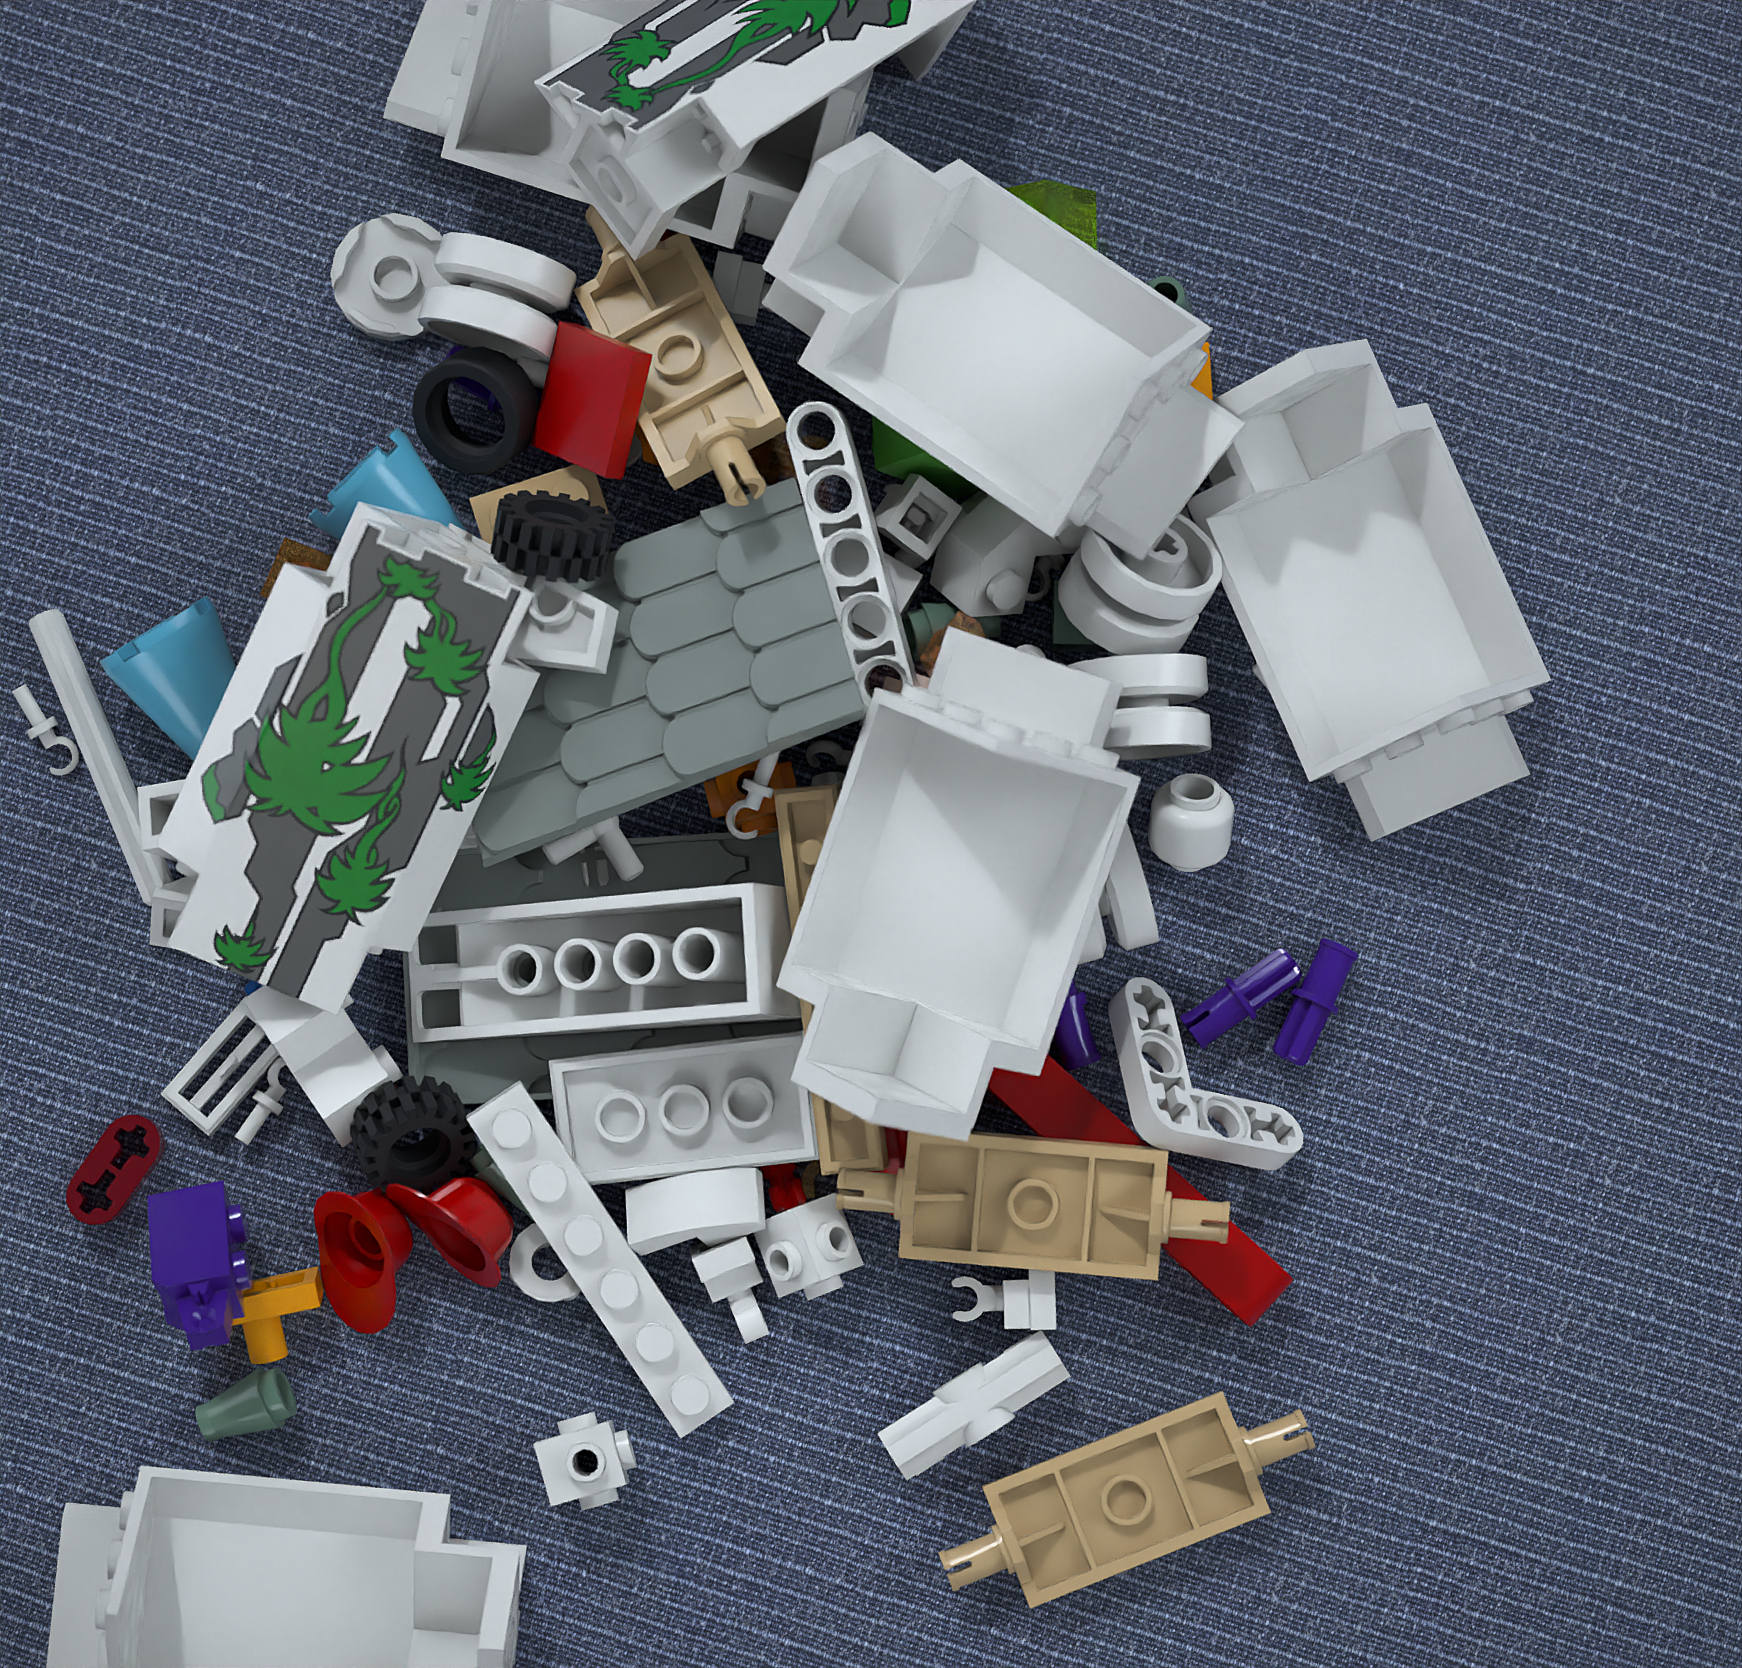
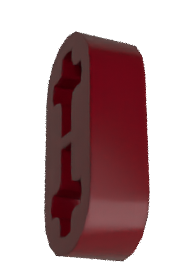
[66,1115,165,1225]

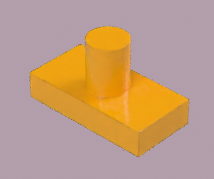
[232,1266,324,1364]

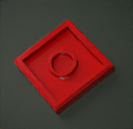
[530,321,652,480]

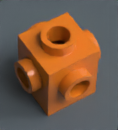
[703,759,797,837]

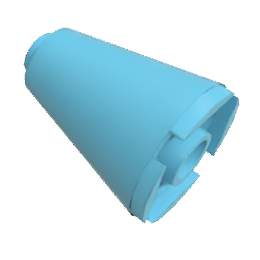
[307,427,467,541]
[99,596,236,761]

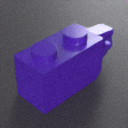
[147,1180,253,1351]

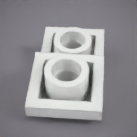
[625,1167,766,1256]

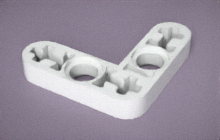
[1108,977,1303,1170]

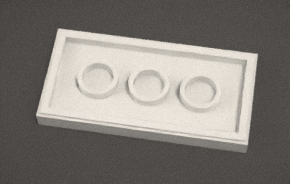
[549,1030,819,1185]

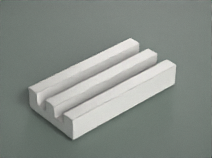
[161,997,281,1137]

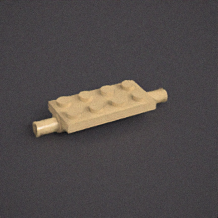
[574,205,787,507]
[836,1130,1230,1281]
[938,1391,1315,1609]

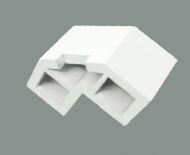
[930,495,1088,617]
[243,985,403,1148]

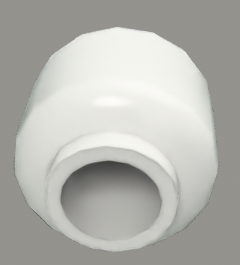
[1148,773,1235,872]

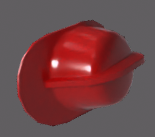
[385,1177,514,1288]
[313,1187,413,1334]

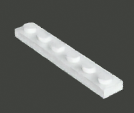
[466,1080,734,1439]

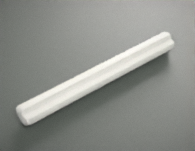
[29,609,174,906]

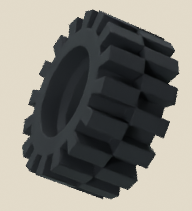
[490,490,614,583]
[350,1075,476,1196]

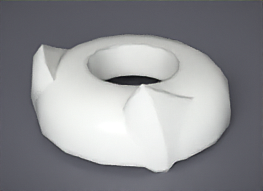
[509,1223,581,1303]

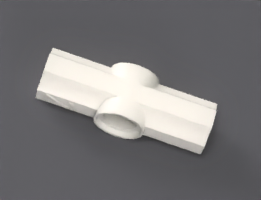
[877,1330,1071,1480]

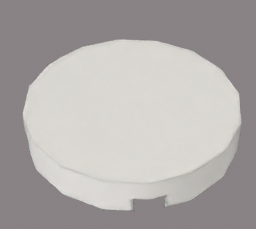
[330,213,452,342]

